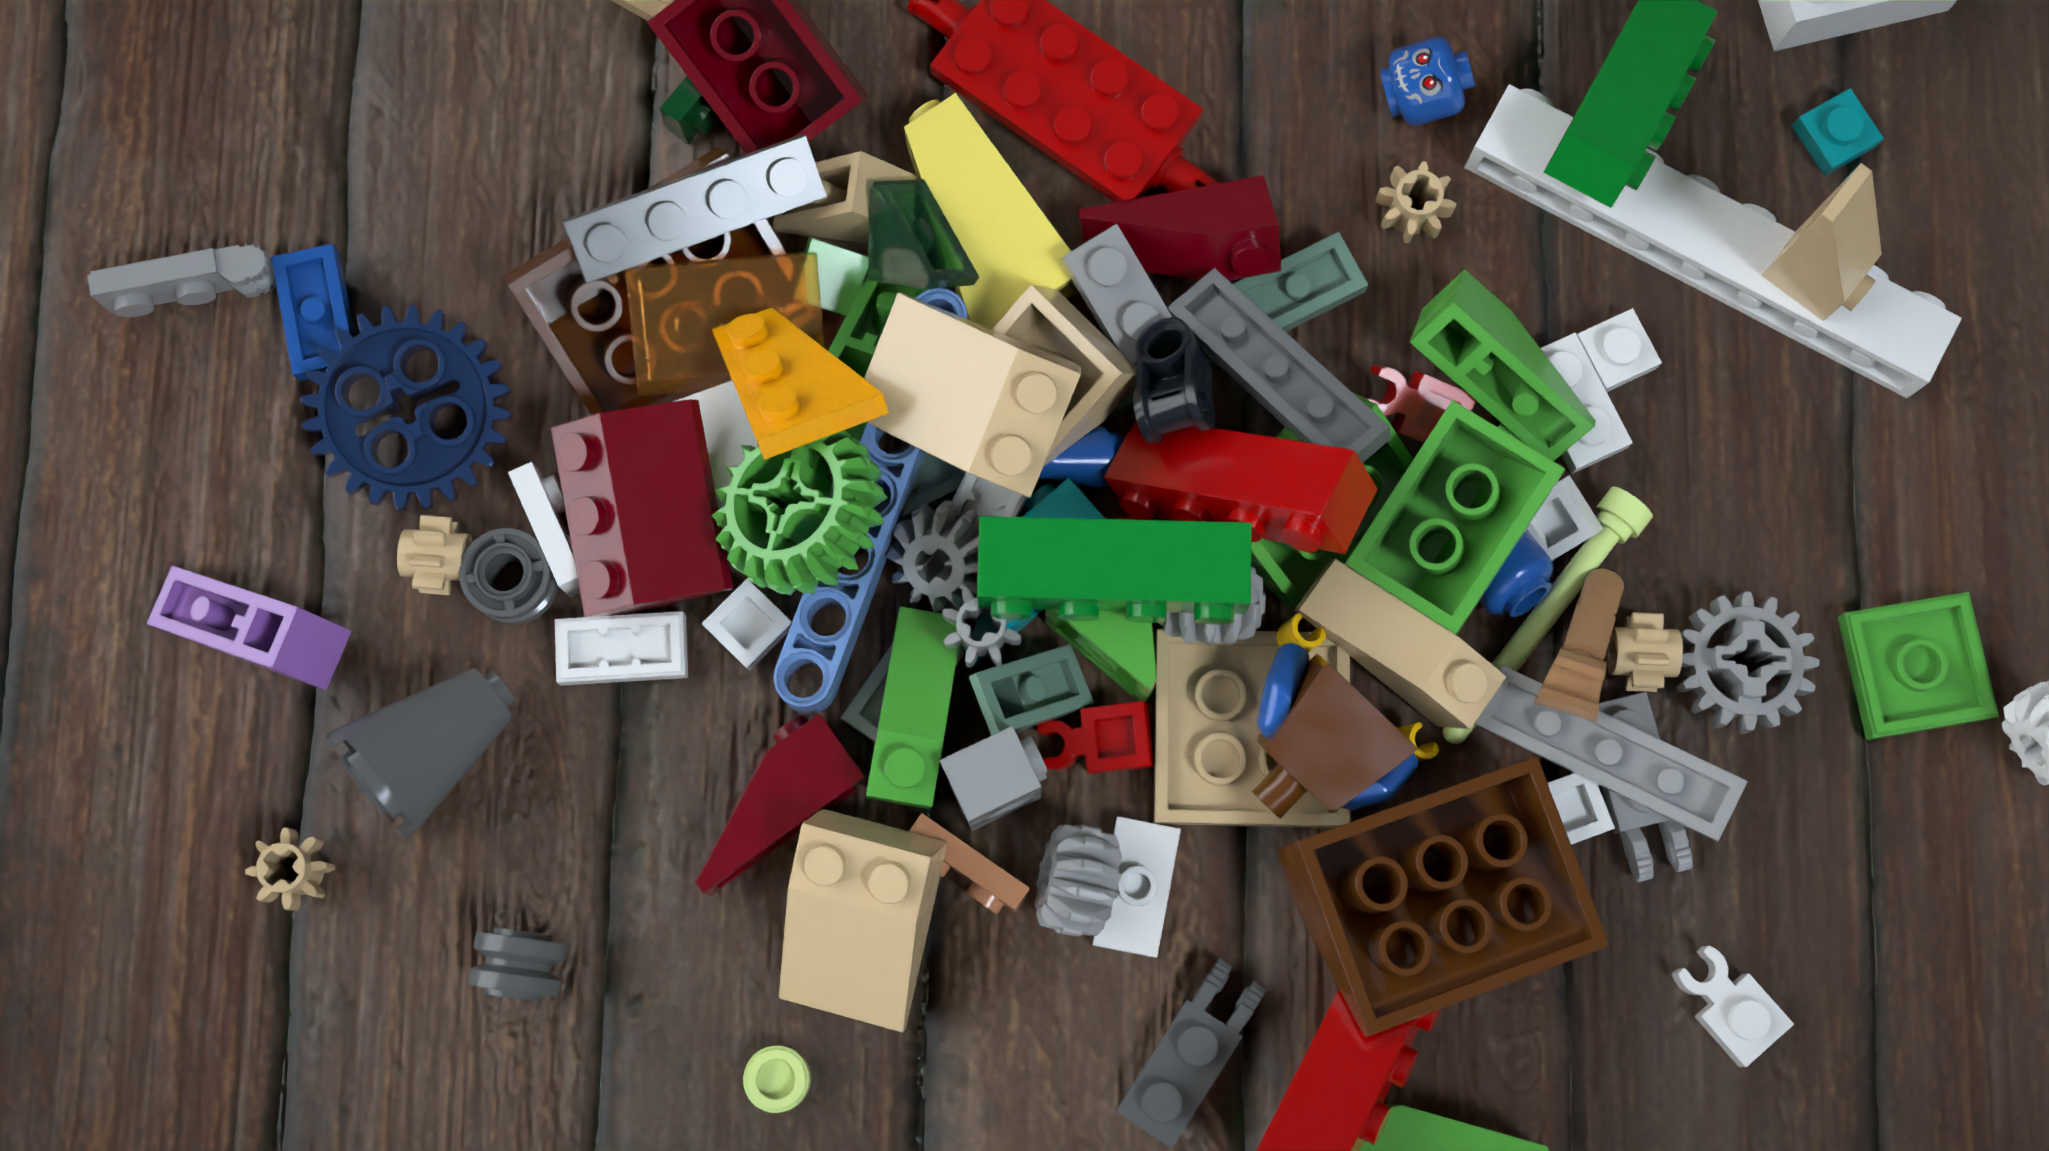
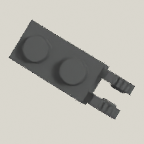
[1116,958,1266,1149]

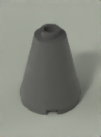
[324,668,515,840]

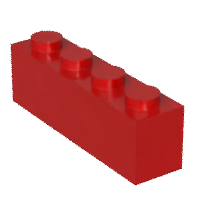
[1104,420,1378,554]
[1256,989,1441,1151]

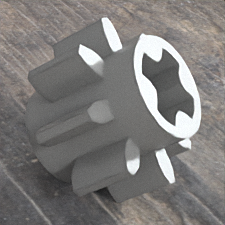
[942,587,1021,668]

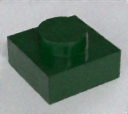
[659,76,719,144]

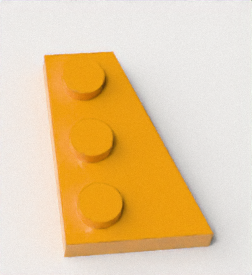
[712,308,889,460]

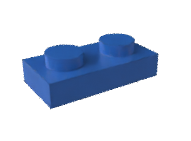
[271,243,355,381]

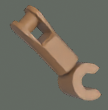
[1534,568,1624,723]

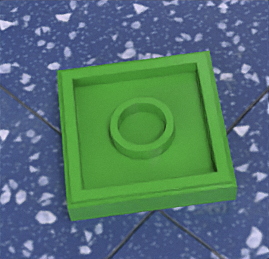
[1837,592,1999,741]

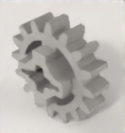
[1676,592,1819,734]

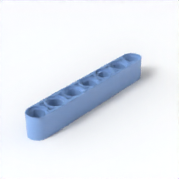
[773,288,968,714]

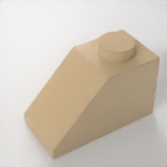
[773,151,917,243]

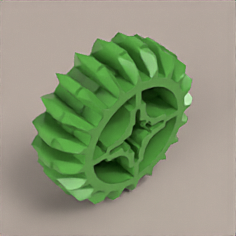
[711,430,888,596]

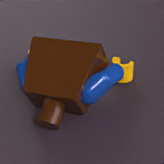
[1252,613,1439,819]

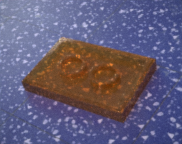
[625,252,825,396]

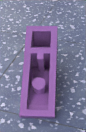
[147,566,351,690]

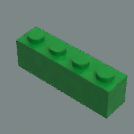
[1543,0,1718,208]
[977,516,1252,625]

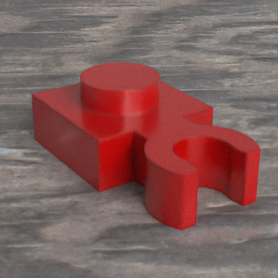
[1362,365,1476,443]
[1037,701,1155,775]

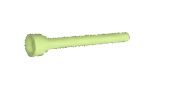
[1442,487,1653,744]

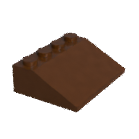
[504,147,823,415]
[1276,756,1610,1037]

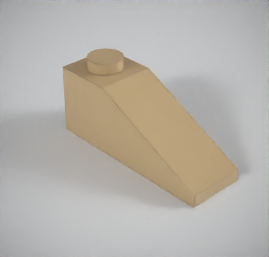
[1761,163,1882,321]
[1295,559,1507,729]

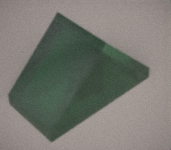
[868,179,979,289]

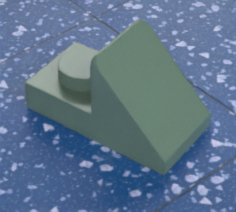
[969,644,1094,735]

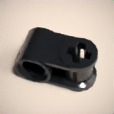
[1133,317,1215,445]

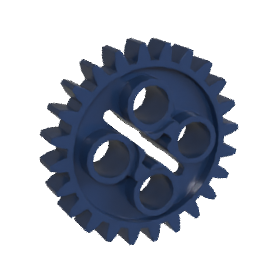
[300,304,513,511]

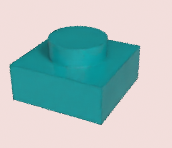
[1792,88,1884,176]

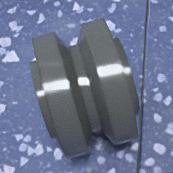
[459,528,558,625]
[467,927,569,1002]

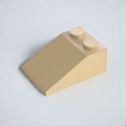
[864,292,1082,498]
[779,809,948,1033]

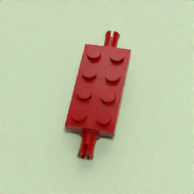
[907,0,1223,202]

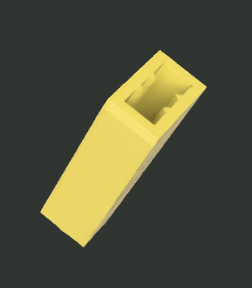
[904,93,1078,329]

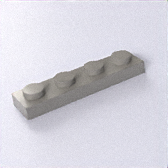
[1474,666,1748,842]

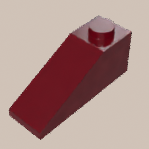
[1079,175,1282,281]
[695,714,868,896]

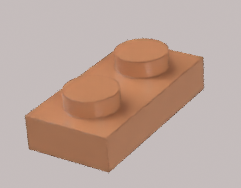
[909,813,1030,915]

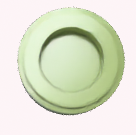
[743,1045,811,1113]

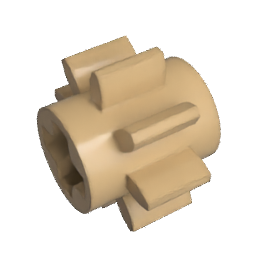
[1375,161,1456,244]
[397,515,473,595]
[1607,612,1683,692]
[245,828,335,911]

